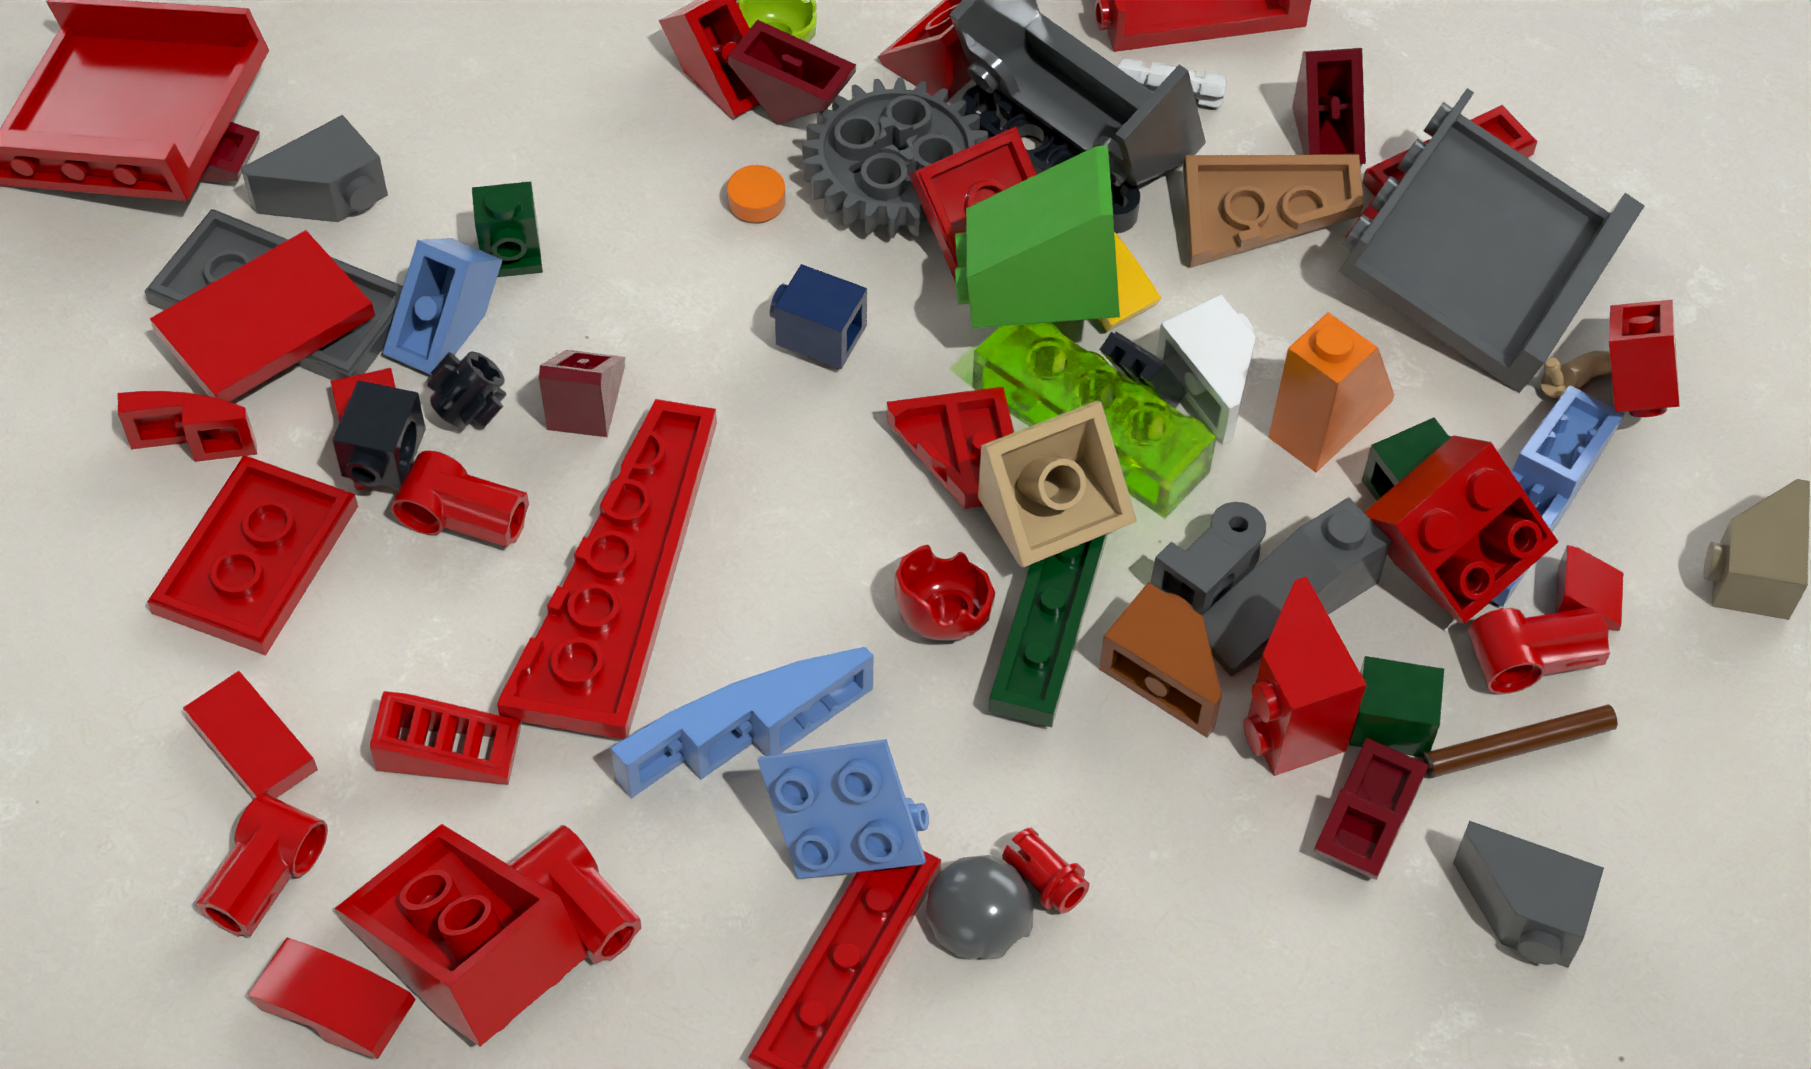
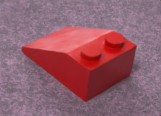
[335,824,588,1047]

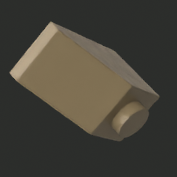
[1704,479,1810,620]

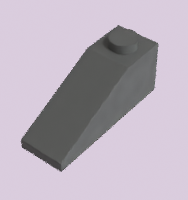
[1202,497,1391,677]

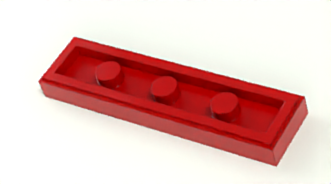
[748,851,941,1069]

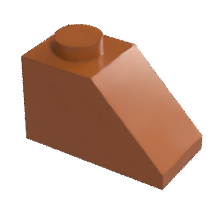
[1099,582,1222,738]

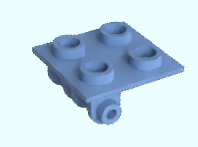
[757,739,929,879]

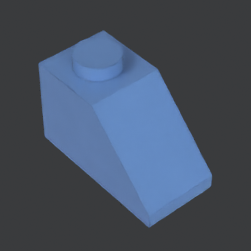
[382,238,503,376]

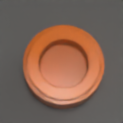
[727,165,786,223]

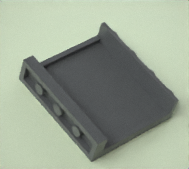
[1339,88,1645,393]

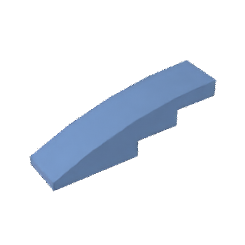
[1492,385,1625,607]
[610,647,874,798]

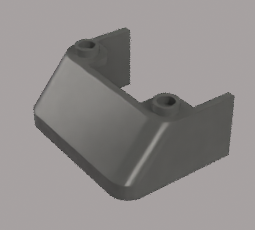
[949,0,1206,186]

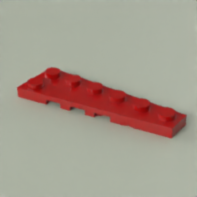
[497,399,717,740]

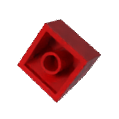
[1243,576,1367,776]

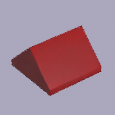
[877,0,972,100]

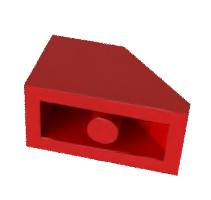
[658,0,760,118]
[1609,299,1680,417]

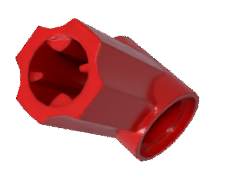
[390,450,529,547]
[1468,607,1610,694]
[196,794,328,937]
[508,825,642,965]

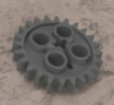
[802,78,988,238]

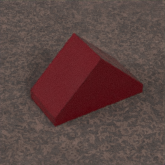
[728,19,856,124]
[1292,48,1366,164]
[539,350,626,437]

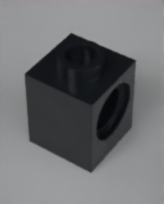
[332,380,426,488]

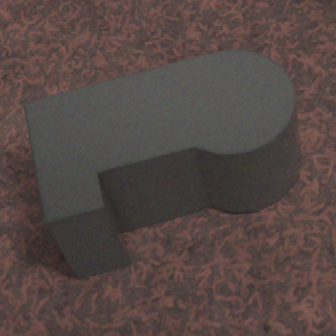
[1150,502,1266,615]

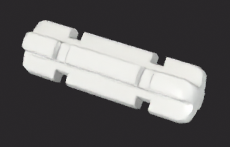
[1118,57,1227,108]

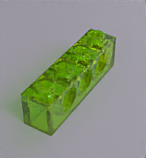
[972,322,1217,519]

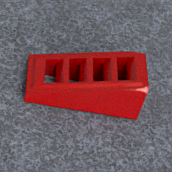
[370,691,521,785]

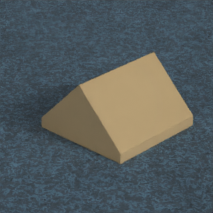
[978,401,1137,567]

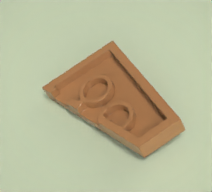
[1183,155,1364,268]

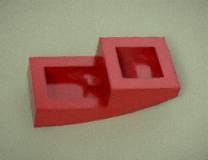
[117,391,258,462]
[248,937,416,1059]

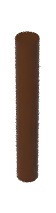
[1423,704,1618,778]

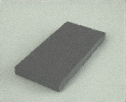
[145,209,403,380]

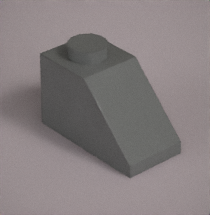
[241,115,388,222]
[1453,820,1604,968]

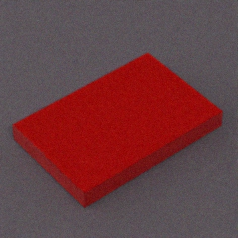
[150,230,375,402]
[147,455,358,656]

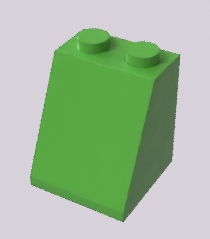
[955,146,1120,328]

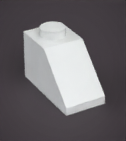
[1156,294,1256,445]

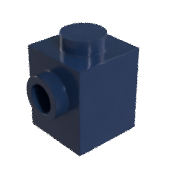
[770,264,867,369]

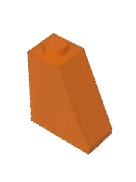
[1268,312,1394,472]

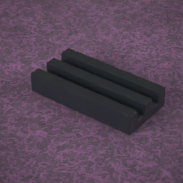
[1099,331,1187,410]

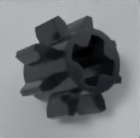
[427,351,507,428]

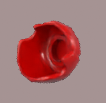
[894,545,995,640]

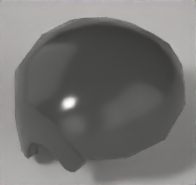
[926,855,1034,959]

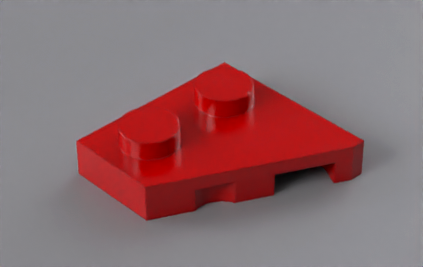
[886,387,1014,509]

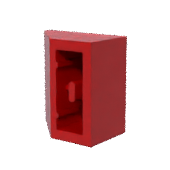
[1364,435,1559,624]

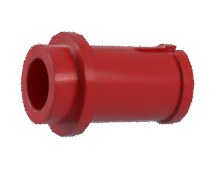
[1002,827,1090,914]

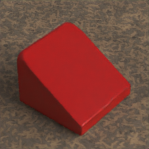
[1555,545,1624,631]

